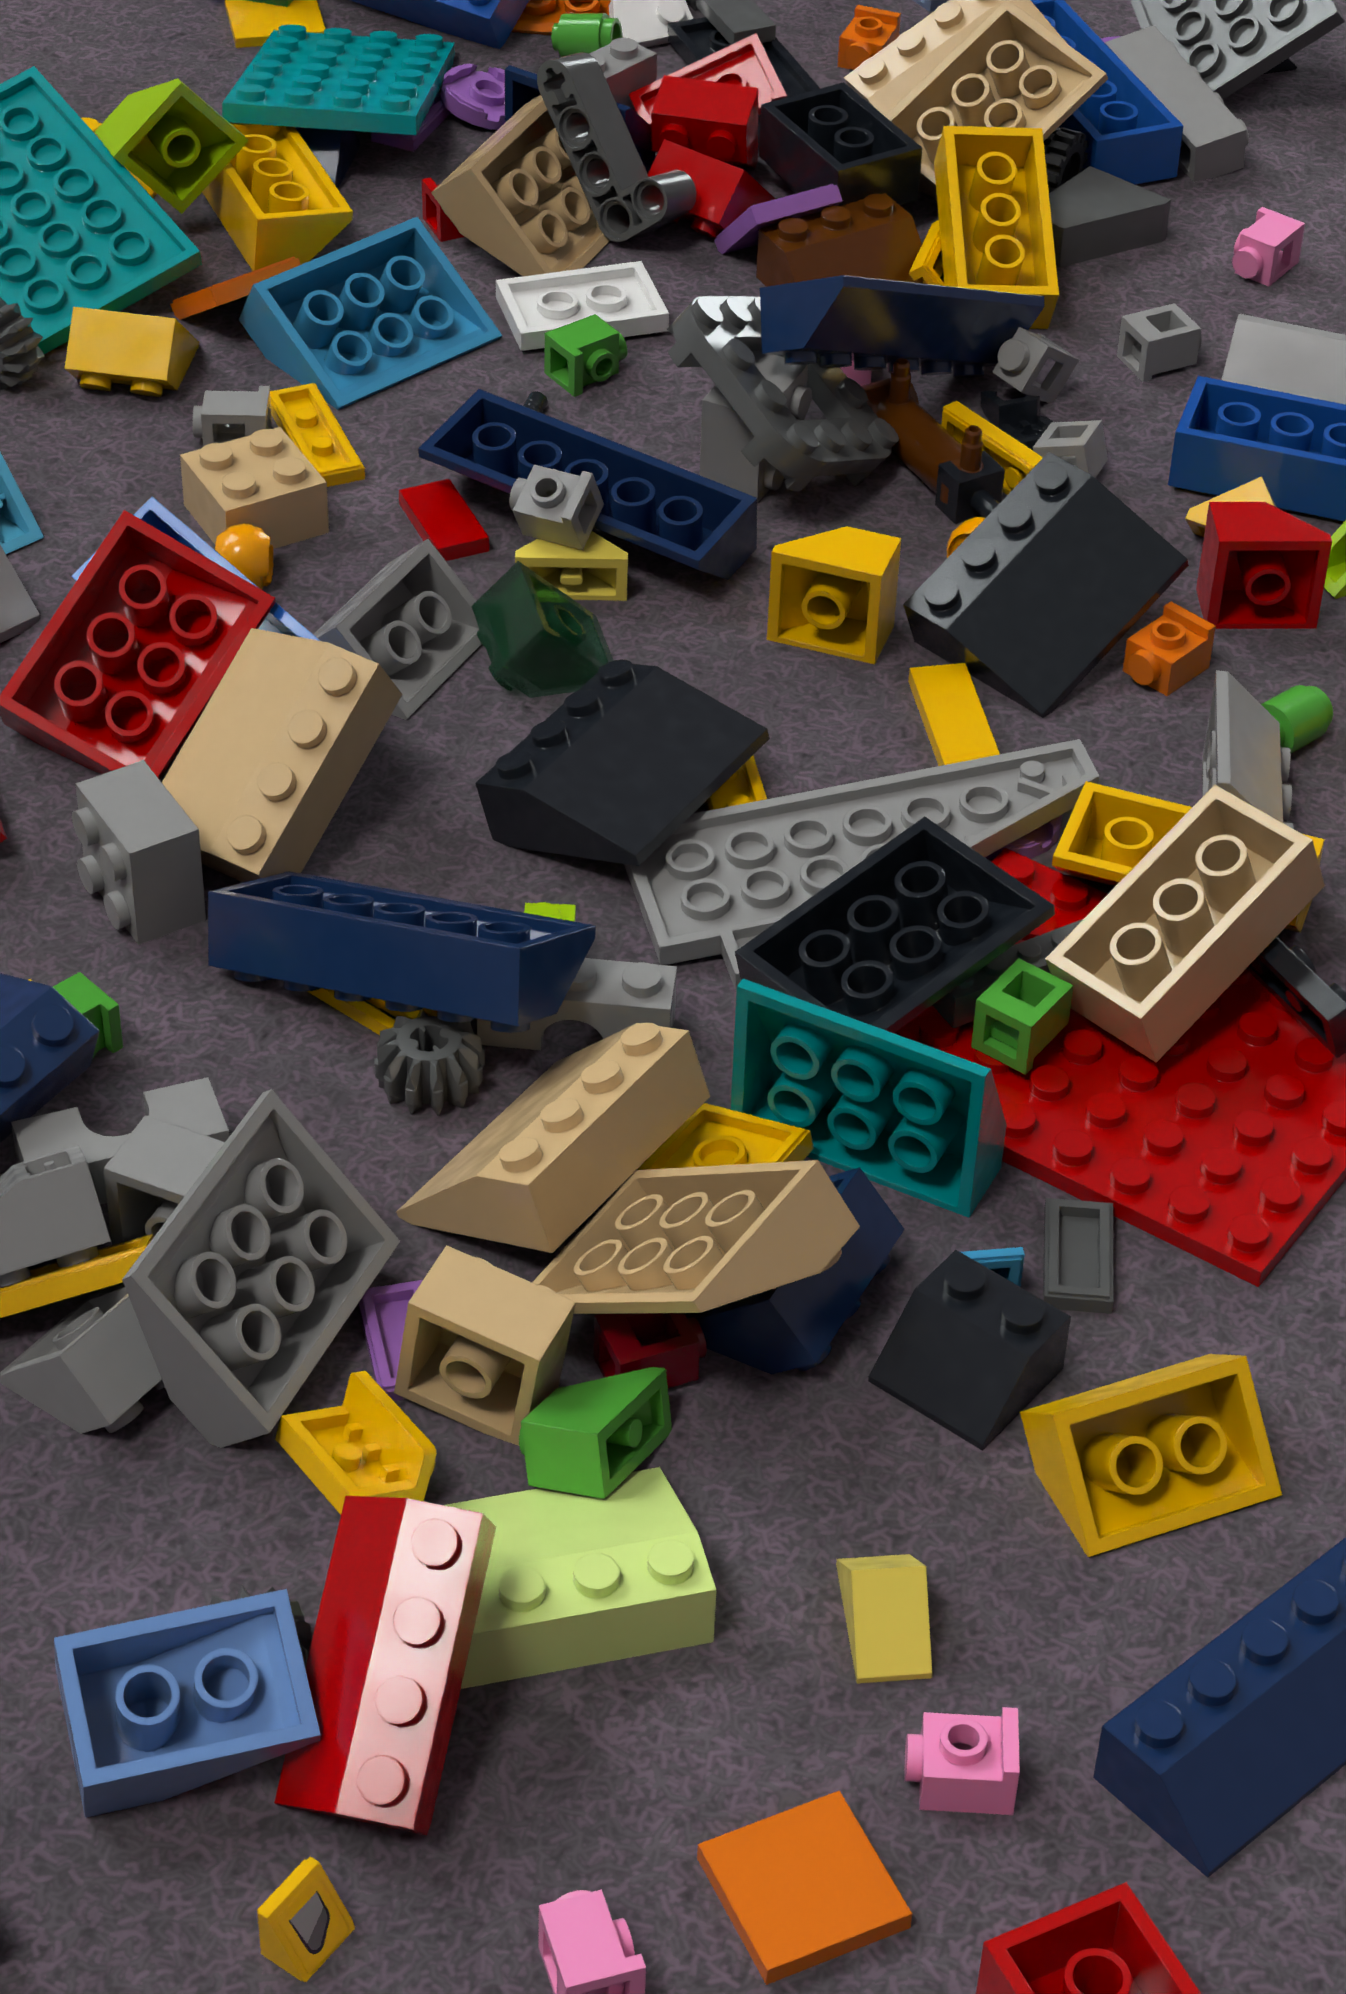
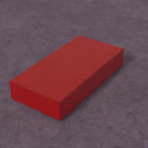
[399,479,489,561]

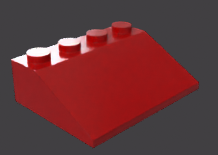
[0,510,276,780]

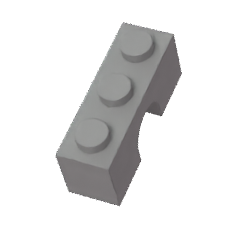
[477,958,677,1050]
[11,1077,229,1204]

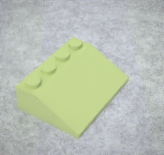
[445,1467,716,1689]

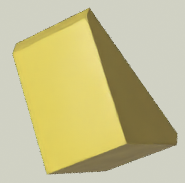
[515,531,628,601]
[836,1554,932,1683]

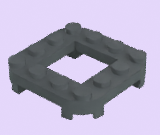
[667,296,899,491]

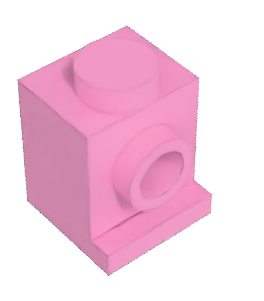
[1232,207,1305,287]
[905,1707,1020,1815]
[539,1889,646,1994]

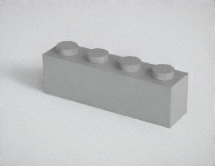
[1105,25,1249,182]

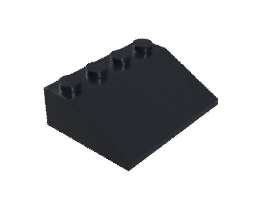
[903,452,1189,718]
[475,659,770,866]
[735,816,1055,1033]

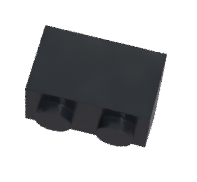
[868,1250,1071,1451]

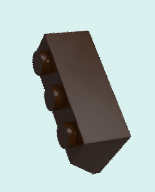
[756,193,924,287]

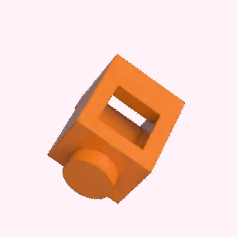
[838,5,901,70]
[1123,601,1216,696]

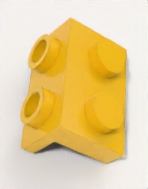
[275,1371,437,1515]

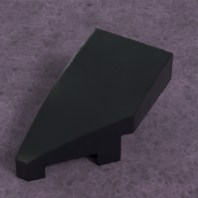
[981,391,1053,450]

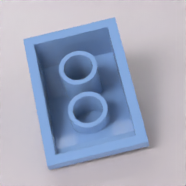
[54,1589,321,1818]

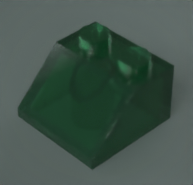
[471,561,614,698]

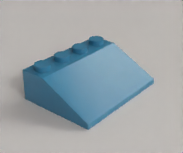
[239,217,502,410]

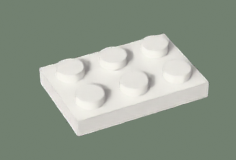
[496,261,669,351]

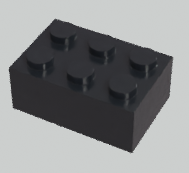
[759,82,922,206]

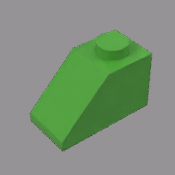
[519,1367,672,1499]

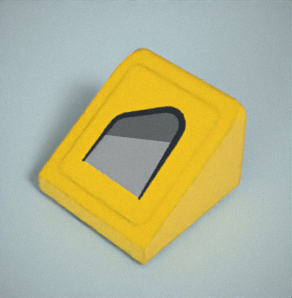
[257,1856,355,1982]

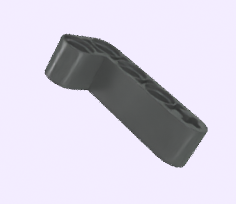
[537,52,697,242]

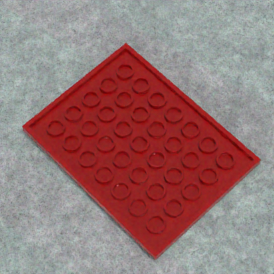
[894,848,1346,1287]

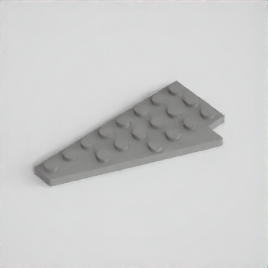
[624,739,1099,992]

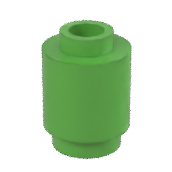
[551,13,623,57]
[1261,685,1333,754]

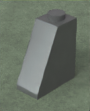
[1049,166,1171,268]

